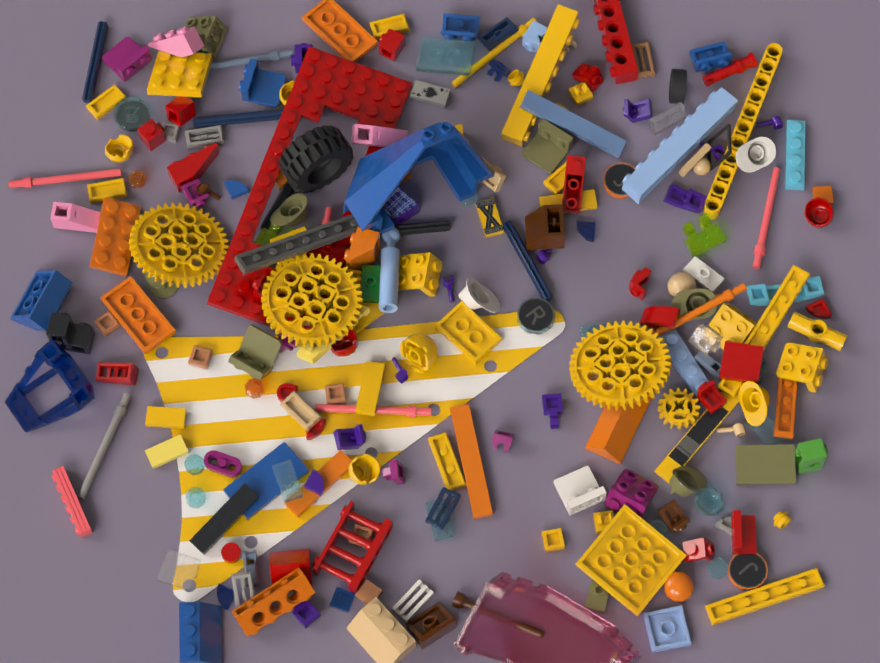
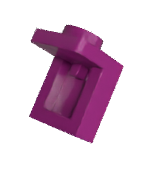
[181,178,210,207]

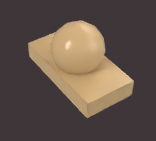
[679,143,712,177]
[482,157,506,192]

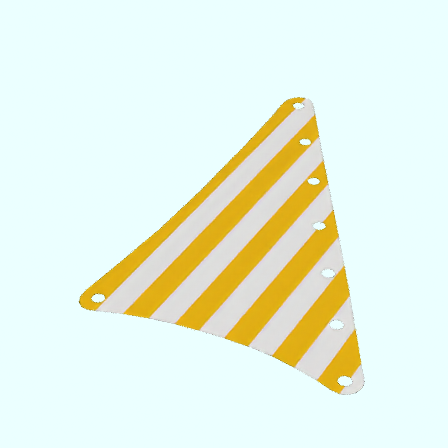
[144,309,565,602]

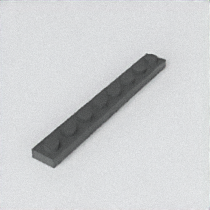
[234,214,372,275]

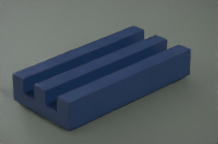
[478,17,518,51]
[425,487,461,531]

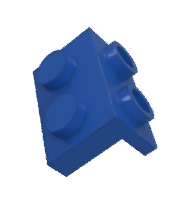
[689,41,733,72]

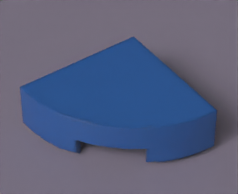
[224,180,249,199]

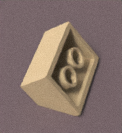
[346,597,416,663]

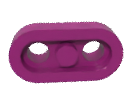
[204,450,242,478]

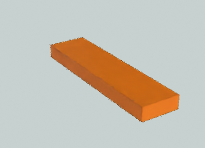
[773,378,798,439]
[284,450,351,518]

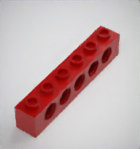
[593,0,638,84]

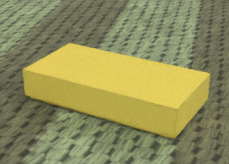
[145,434,189,469]

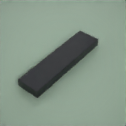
[189,483,259,555]

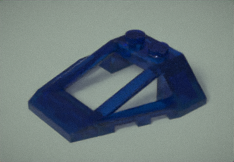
[5,339,95,432]

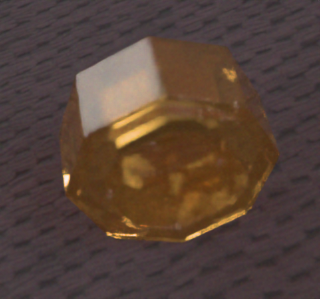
[245,379,264,399]

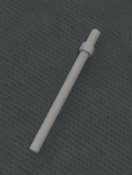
[77,393,131,500]

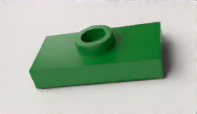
[360,265,380,303]

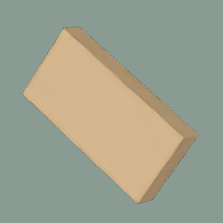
[280,391,321,432]

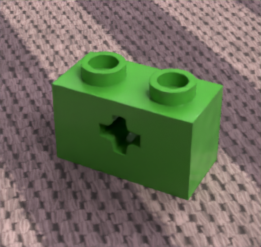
[795,438,828,474]

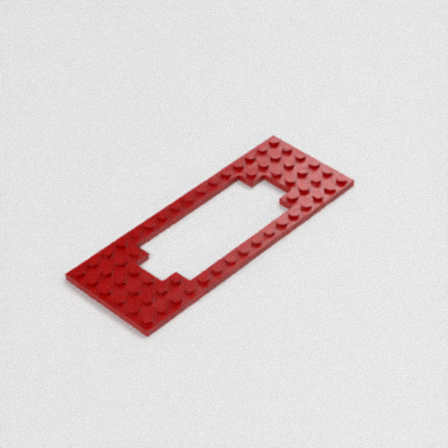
[207,46,412,330]

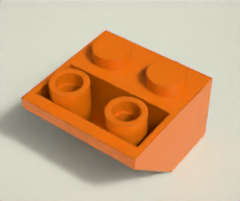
[344,226,381,271]

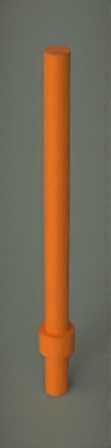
[653,283,747,337]

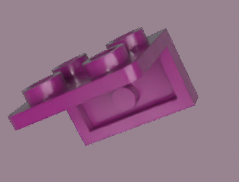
[102,37,152,82]
[604,469,659,518]

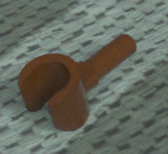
[195,183,221,200]

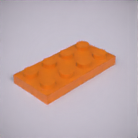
[302,0,378,62]
[89,197,141,277]
[100,276,176,355]

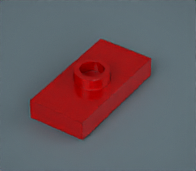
[306,245,346,267]

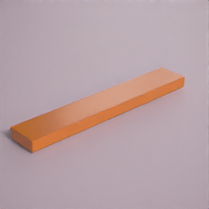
[450,404,493,519]

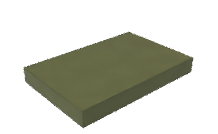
[735,444,796,485]

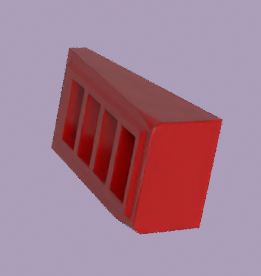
[95,362,139,385]

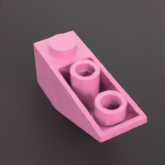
[148,26,204,57]
[351,124,408,147]
[50,202,100,233]

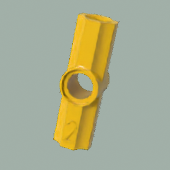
[787,312,848,351]

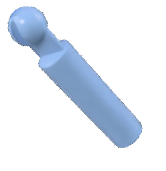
[379,227,400,313]

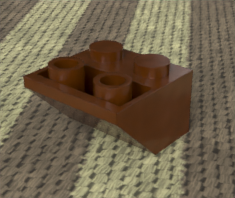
[525,204,565,250]

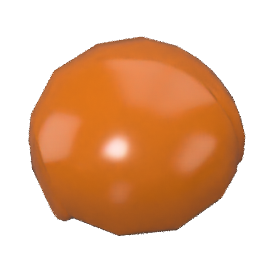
[663,572,694,602]

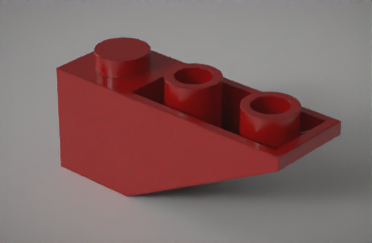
[167,142,219,193]
[562,155,586,213]

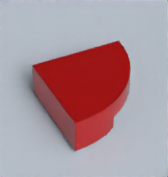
[806,299,832,319]
[306,419,326,440]

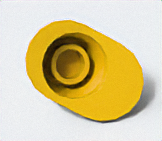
[738,381,770,426]

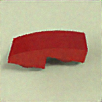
[640,306,680,329]

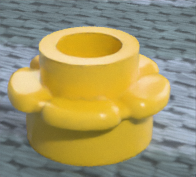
[508,69,524,86]
[773,511,791,529]

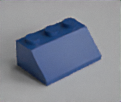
[10,270,73,331]
[179,602,223,663]

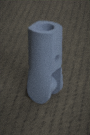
[694,349,722,381]
[244,550,259,587]

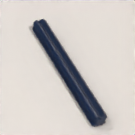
[82,21,108,103]
[193,109,283,128]
[503,221,553,302]

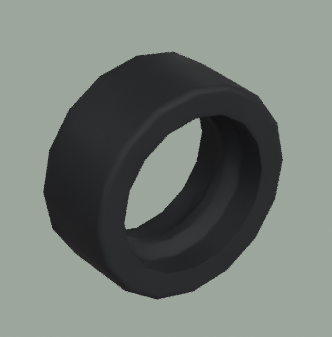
[669,69,687,104]

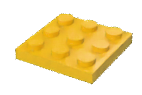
[147,51,213,97]

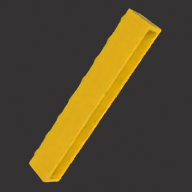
[501,4,580,147]

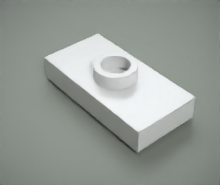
[683,256,725,293]

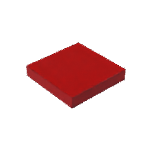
[719,341,764,384]

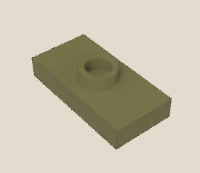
[585,579,609,614]

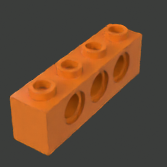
[231,568,315,637]

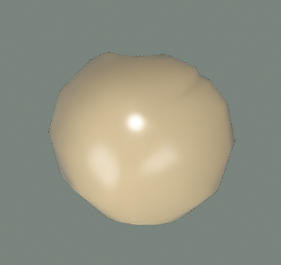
[667,272,697,297]

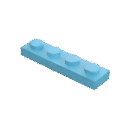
[785,120,805,191]

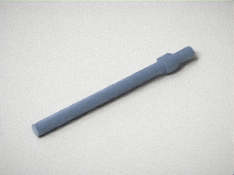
[209,49,293,71]

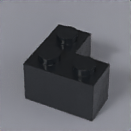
[46,312,95,354]

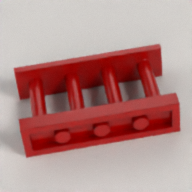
[312,501,393,595]

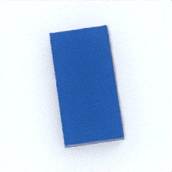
[223,442,309,520]

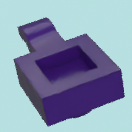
[542,393,563,429]

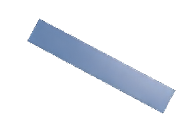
[520,90,626,158]

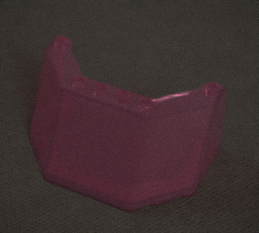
[453,572,643,663]

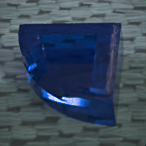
[576,221,595,242]
[217,584,234,611]

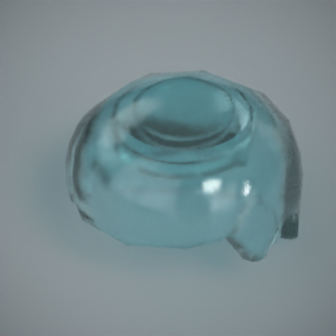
[694,486,726,517]

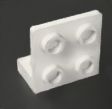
[553,466,606,516]

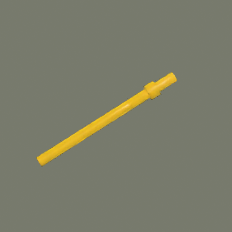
[451,17,537,88]

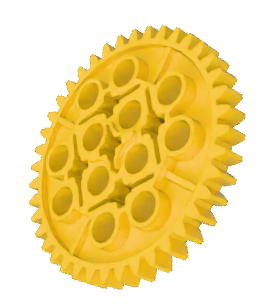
[129,202,229,288]
[261,253,363,348]
[569,320,671,411]

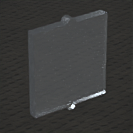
[157,549,201,591]

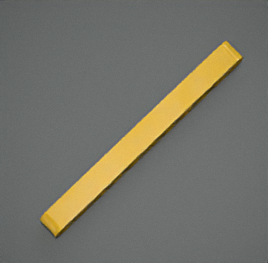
[703,43,783,220]

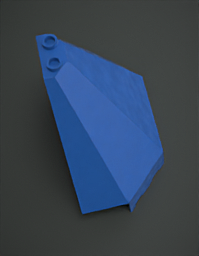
[343,122,494,235]

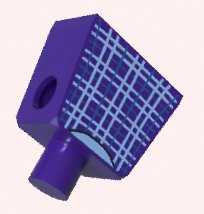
[383,186,419,227]

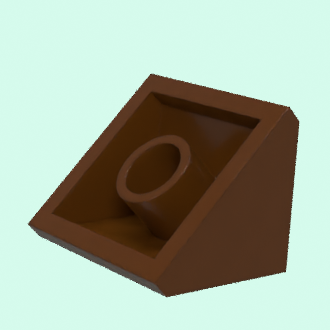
[405,602,456,650]

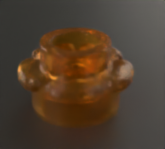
[128,170,147,188]

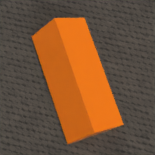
[585,386,652,465]

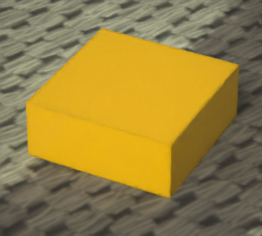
[541,528,565,552]

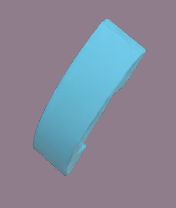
[746,276,824,306]

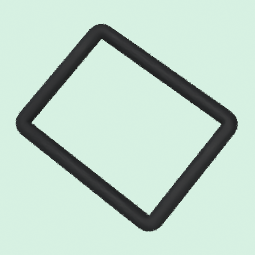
[707,124,732,171]

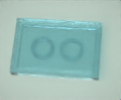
[415,38,476,76]

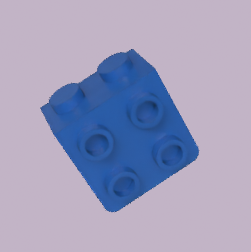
[440,13,480,42]
[239,58,286,107]

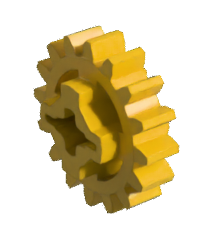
[657,387,700,430]

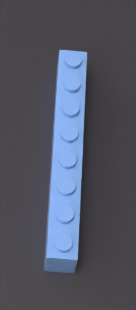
[622,87,738,204]

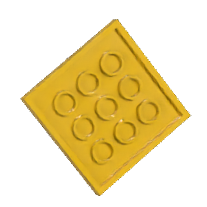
[575,504,687,616]

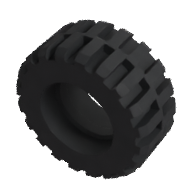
[279,125,353,193]

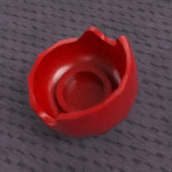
[804,197,834,228]
[331,329,358,357]

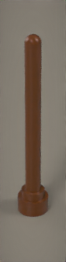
[452,591,544,638]

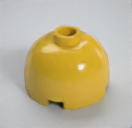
[400,333,438,373]

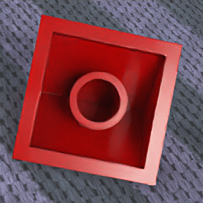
[269,548,313,588]

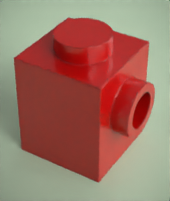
[378,28,405,62]
[165,96,196,127]
[137,119,166,151]

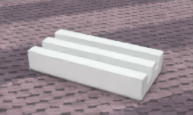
[392,579,434,622]

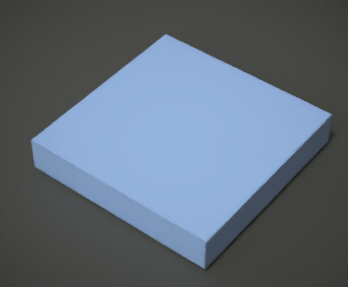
[643,605,692,653]

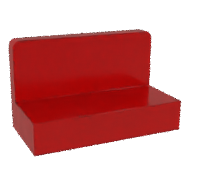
[731,510,757,554]

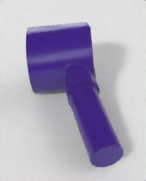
[756,116,783,130]
[699,141,725,160]
[537,249,554,264]
[443,274,454,302]
[392,357,408,384]

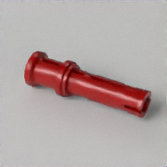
[702,52,758,87]

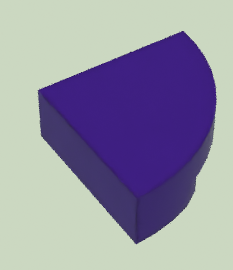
[304,469,324,496]

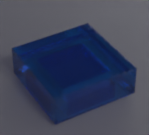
[330,587,355,613]

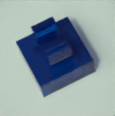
[487,59,512,82]

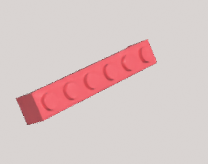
[52,466,93,538]

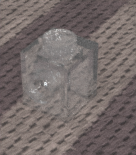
[688,323,723,355]

